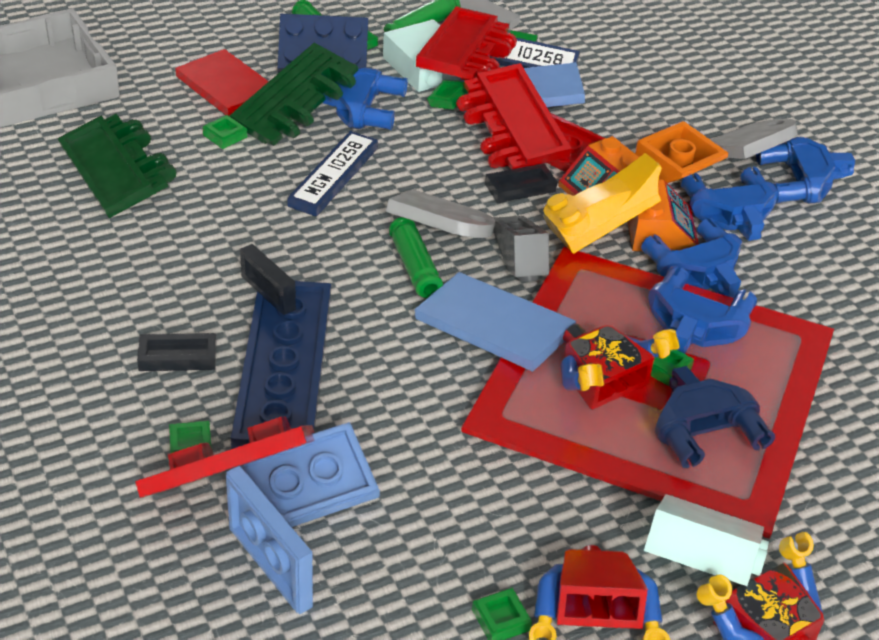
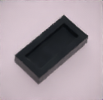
[485,163,558,203]
[240,244,296,315]
[137,333,217,372]

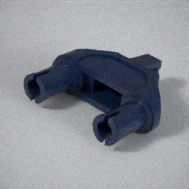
[654,366,775,469]

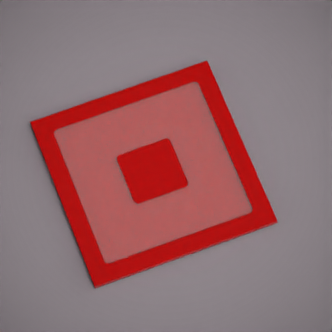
[461,247,834,539]

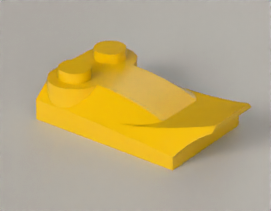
[543,153,662,254]

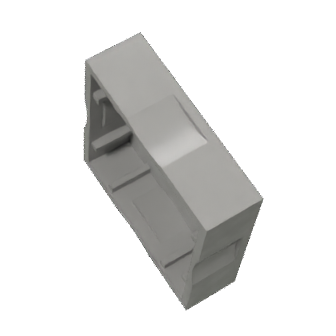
[0,8,120,127]

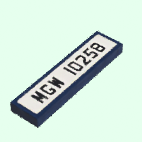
[490,38,580,68]
[287,131,378,217]

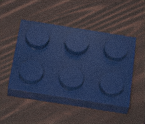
[277,13,368,73]

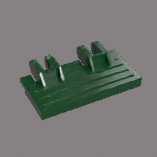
[229,43,359,146]
[57,113,177,218]

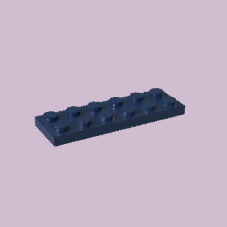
[231,281,331,449]

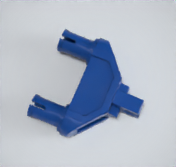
[323,68,408,130]
[756,137,855,204]
[681,166,779,241]
[641,218,743,298]
[648,266,757,354]

